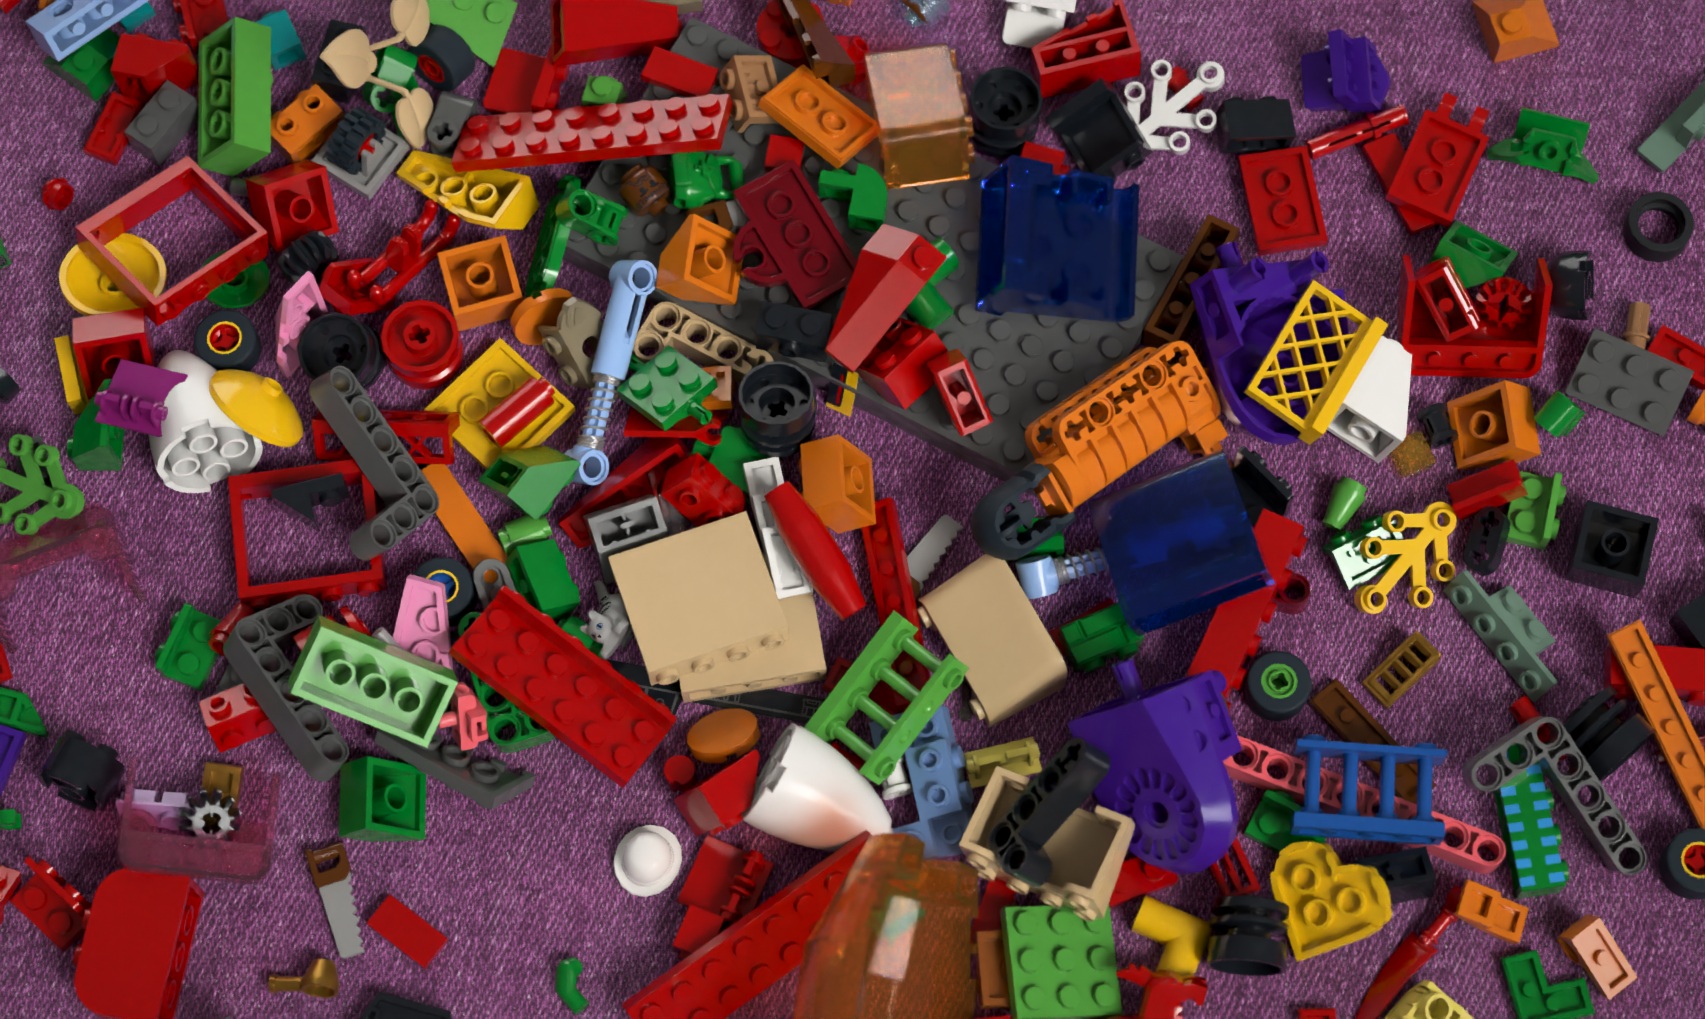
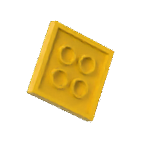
[424,338,576,470]

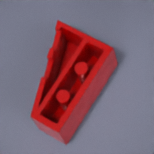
[1031,0,1141,98]

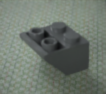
[583,493,668,584]

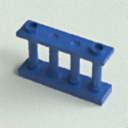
[1290,735,1447,846]

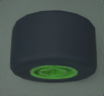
[1243,650,1312,722]

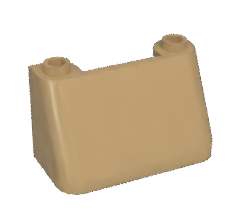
[917,554,1068,728]

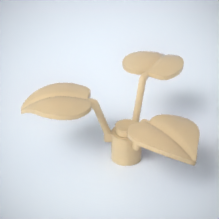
[319,0,434,149]

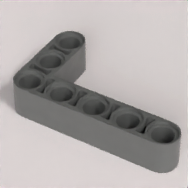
[309,366,439,561]
[223,594,349,782]
[1462,716,1647,875]

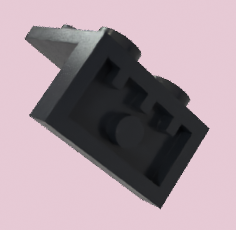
[1206,446,1294,539]

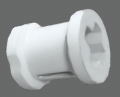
[882,755,913,800]

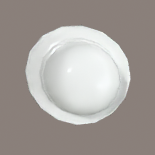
[614,825,682,897]

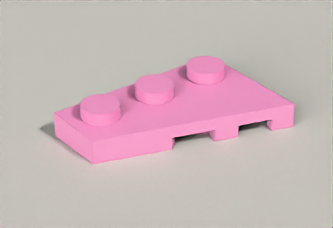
[393,574,453,670]

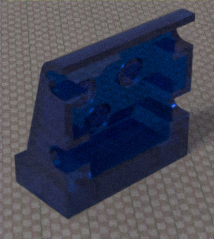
[975,155,1140,322]
[1088,448,1276,636]

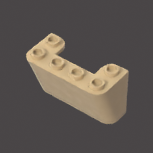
[959,766,1135,922]

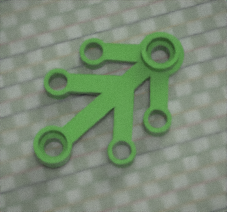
[0,434,85,535]

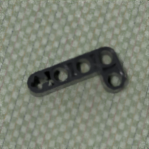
[988,737,1111,887]

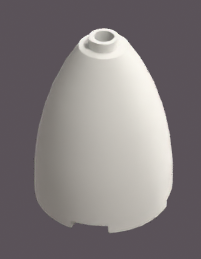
[149,350,263,493]
[740,723,894,852]

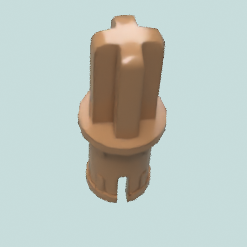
[1622,301,1651,349]

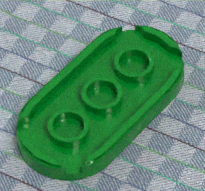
[525,173,581,299]

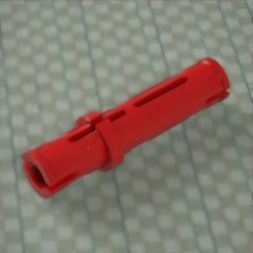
[1304,104,1409,161]

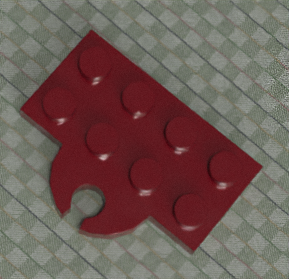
[733,159,857,310]

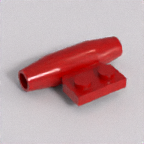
[764,481,867,620]

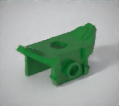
[1487,107,1599,185]

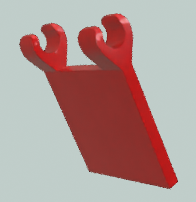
[623,407,728,446]

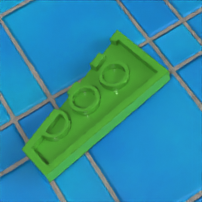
[426,0,518,67]

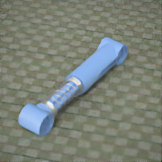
[564,259,657,485]
[1015,505,1249,599]

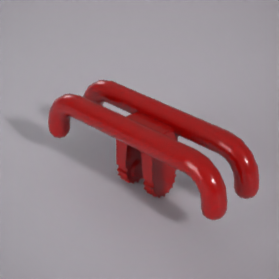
[346,198,461,305]

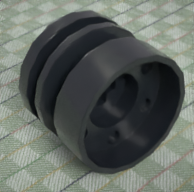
[966,66,1043,159]
[298,312,386,390]
[739,361,816,457]
[1563,685,1656,782]
[1207,895,1289,976]

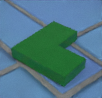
[1499,950,1595,1019]

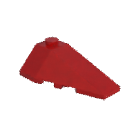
[824,224,947,374]
[558,437,692,549]

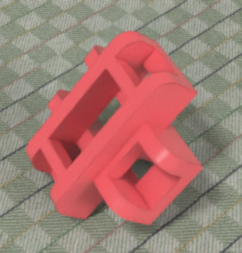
[437,682,488,751]

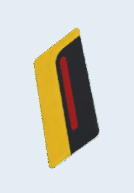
[826,363,859,417]

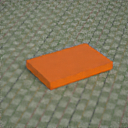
[758,64,883,169]

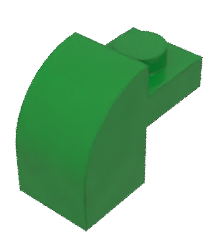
[818,163,887,233]

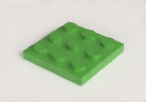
[1000,904,1123,1019]

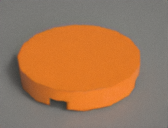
[510,288,574,345]
[687,708,760,763]

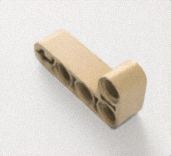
[633,302,774,384]

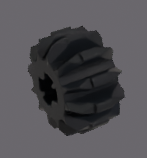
[277,230,339,285]
[177,788,241,851]

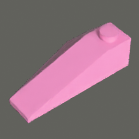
[275,271,329,379]

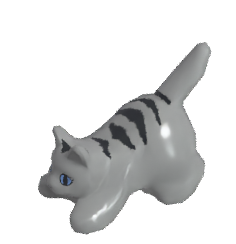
[580,580,634,660]

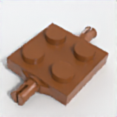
[973,904,1017,1011]

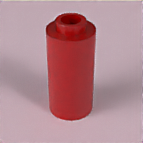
[477,376,555,449]

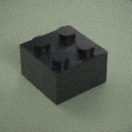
[1564,500,1659,598]

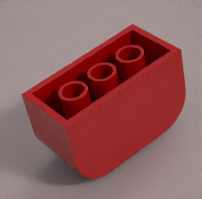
[73,867,205,1019]

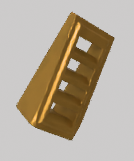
[1361,631,1442,710]

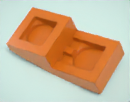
[1455,879,1529,945]

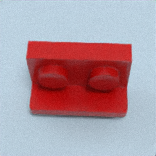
[173,0,229,55]

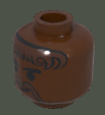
[619,164,671,217]

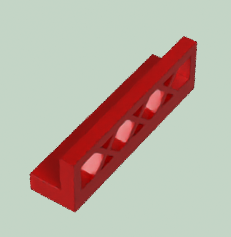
[312,409,460,465]

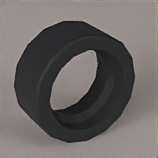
[1623,192,1694,263]

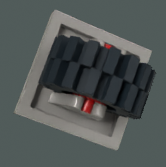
[312,107,410,201]

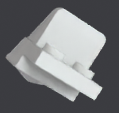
[1002,0,1077,48]

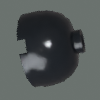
[1547,251,1594,320]

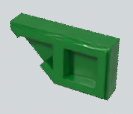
[0,687,49,738]

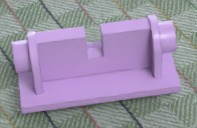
[116,788,197,830]

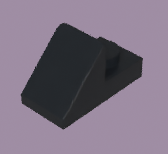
[271,472,350,532]

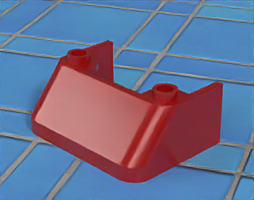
[1397,255,1553,379]

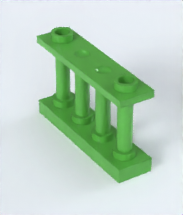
[805,611,969,785]

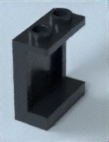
[1045,78,1153,191]

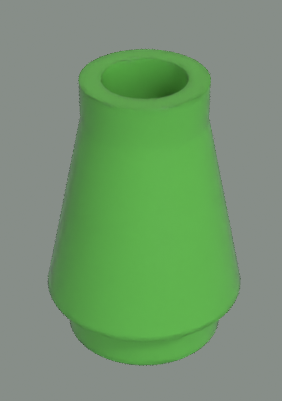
[1322,476,1367,532]

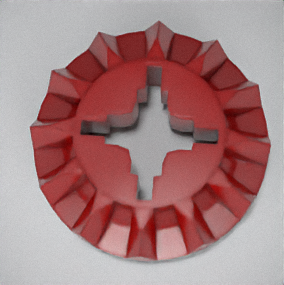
[1476,277,1534,329]

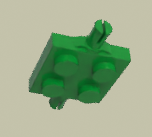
[617,345,718,432]

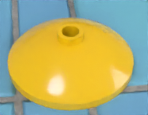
[59,233,167,316]
[209,369,303,447]

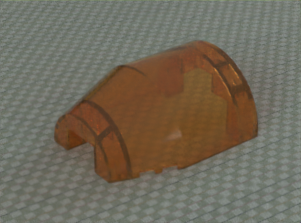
[791,833,978,1019]

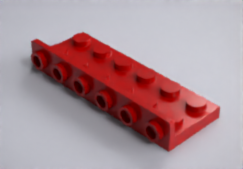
[449,585,677,788]

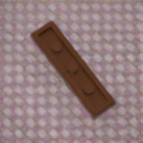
[1308,678,1437,804]

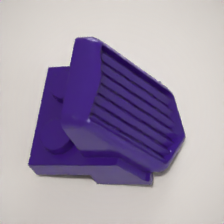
[1301,29,1392,113]

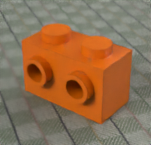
[271,84,345,164]

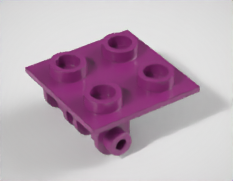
[95,359,188,437]

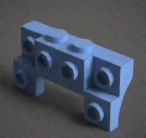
[869,705,974,866]

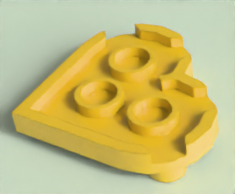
[1270,840,1392,962]

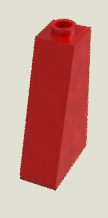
[550,0,682,66]

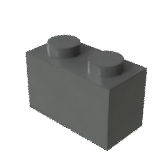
[124,80,198,167]

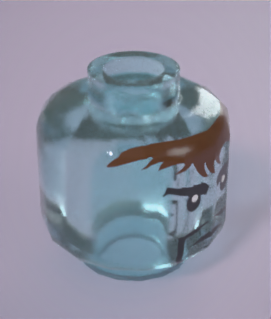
[901,0,951,29]

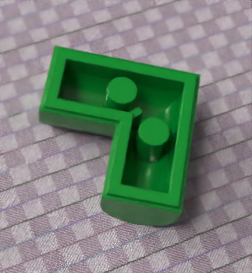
[905,237,959,330]

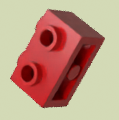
[661,452,747,527]

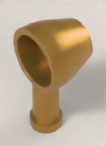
[268,959,339,998]

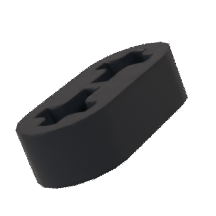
[1464,506,1510,576]

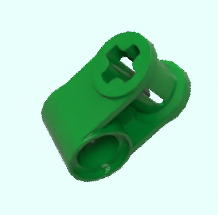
[362,45,417,113]
[555,189,628,246]
[1533,390,1586,438]

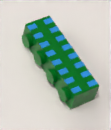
[1488,745,1569,900]

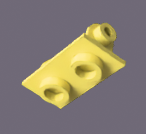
[964,737,1042,789]

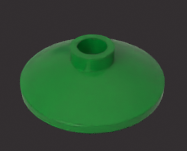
[201,250,270,309]

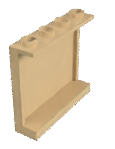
[608,511,790,686]
[679,552,827,703]

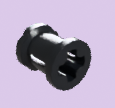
[1416,403,1459,449]

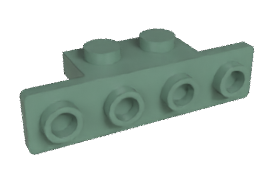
[1637,80,1705,173]
[1444,570,1557,702]

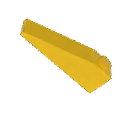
[396,150,540,230]

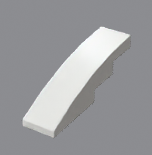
[742,457,813,600]

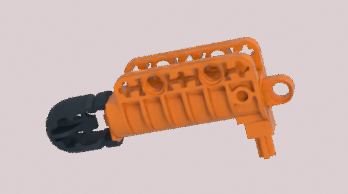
[971,341,1233,560]

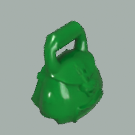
[668,151,745,209]

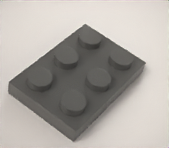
[1565,328,1695,436]

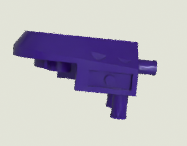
[1190,242,1349,446]
[1068,658,1242,875]

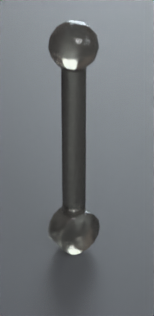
[958,677,973,722]

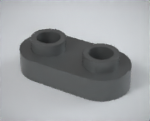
[472,558,516,611]

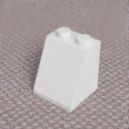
[1327,336,1412,464]

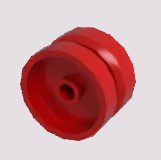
[381,299,465,390]

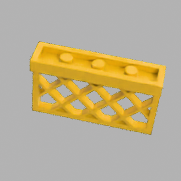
[1244,279,1388,445]

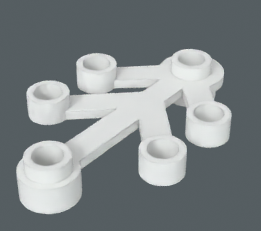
[1124,60,1225,155]

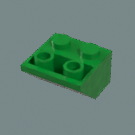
[478,446,581,521]

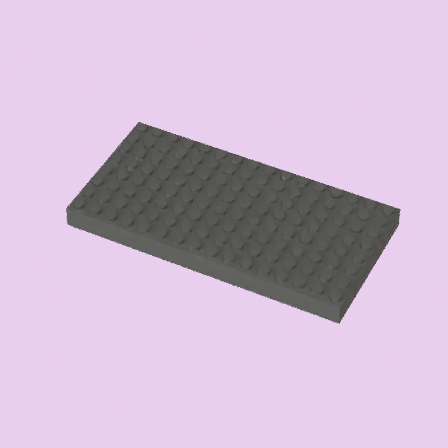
[563,17,1183,498]

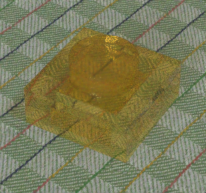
[1390,430,1436,478]

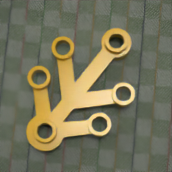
[1354,502,1457,614]

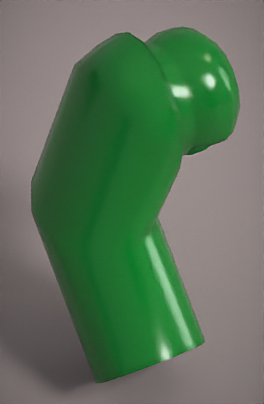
[554,957,589,1015]

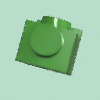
[582,75,627,107]

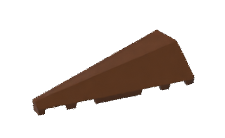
[776,0,856,88]

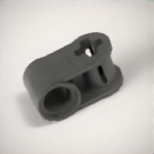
[427,90,478,158]

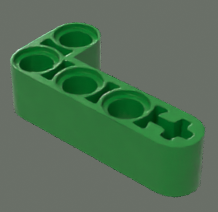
[458,612,556,754]

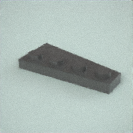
[374,729,536,810]

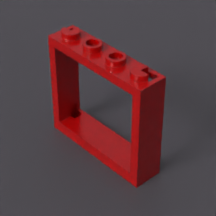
[75,155,269,327]
[228,459,388,610]

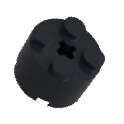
[37,730,125,811]

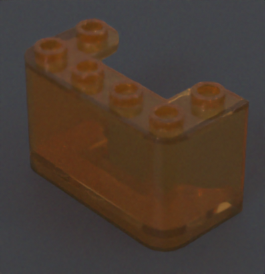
[864,42,975,190]

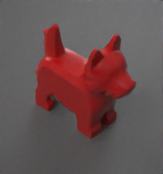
[1092,963,1208,1019]

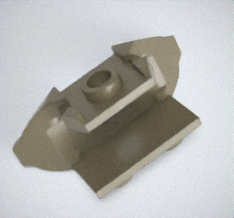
[538,296,624,399]

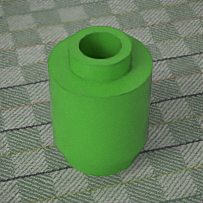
[497,515,553,557]

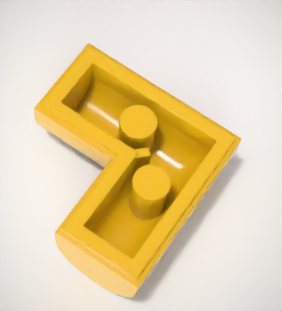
[1131,896,1213,976]

